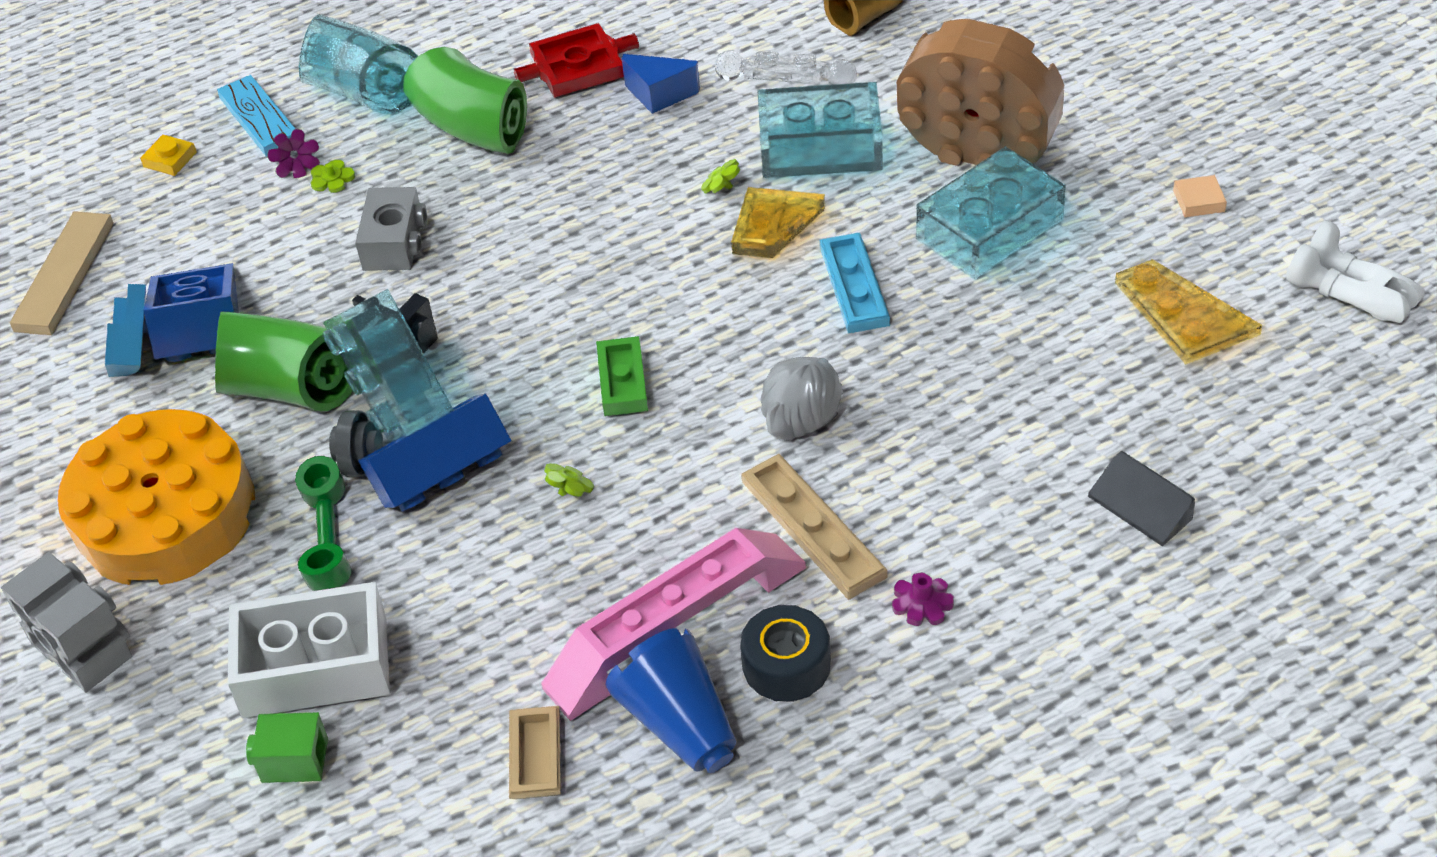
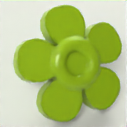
[701,159,740,194]
[310,160,355,193]
[544,463,594,497]

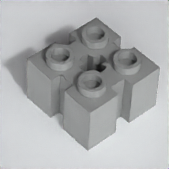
[1,552,133,693]

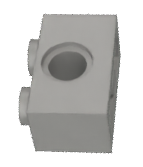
[355,187,427,271]

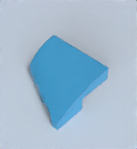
[105,284,146,377]

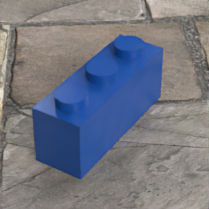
[358,393,512,511]

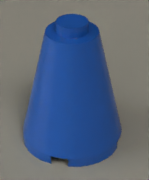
[605,628,736,773]

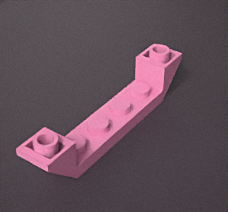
[541,528,806,721]

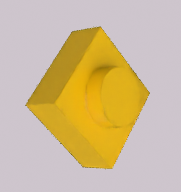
[140,134,197,176]

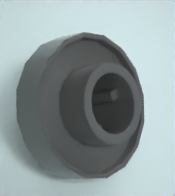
[329,410,383,477]

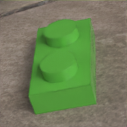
[596,336,648,416]

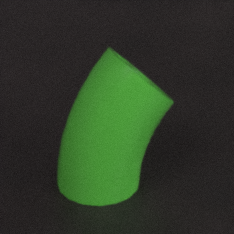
[403,47,527,154]
[215,311,360,411]

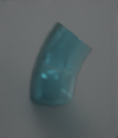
[299,14,418,114]

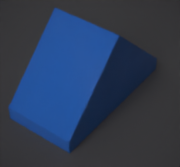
[622,54,700,114]

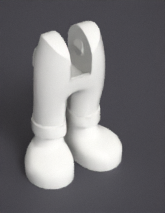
[1286,220,1425,323]

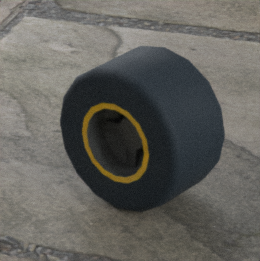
[740,605,831,702]

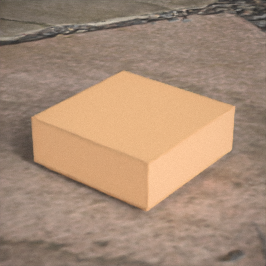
[1173,175,1227,217]

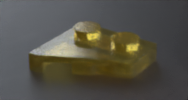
[731,187,825,258]

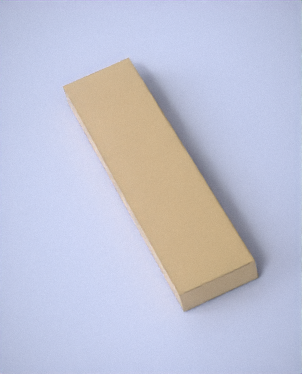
[9,211,114,336]
[741,454,888,600]

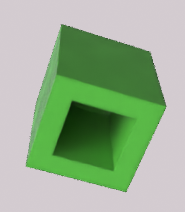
[246,712,328,783]

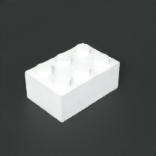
[228,582,390,718]

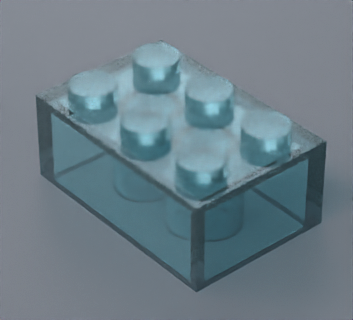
[758,82,883,178]
[916,146,1066,280]
[323,289,454,439]

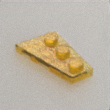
[1115,259,1262,365]

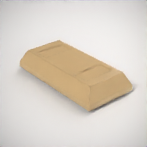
[509,706,561,799]

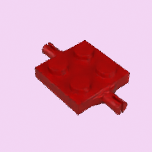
[513,23,639,98]

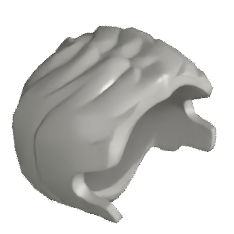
[761,357,842,440]

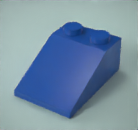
[143,263,239,362]

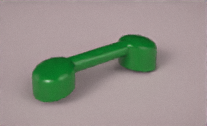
[295,456,352,591]

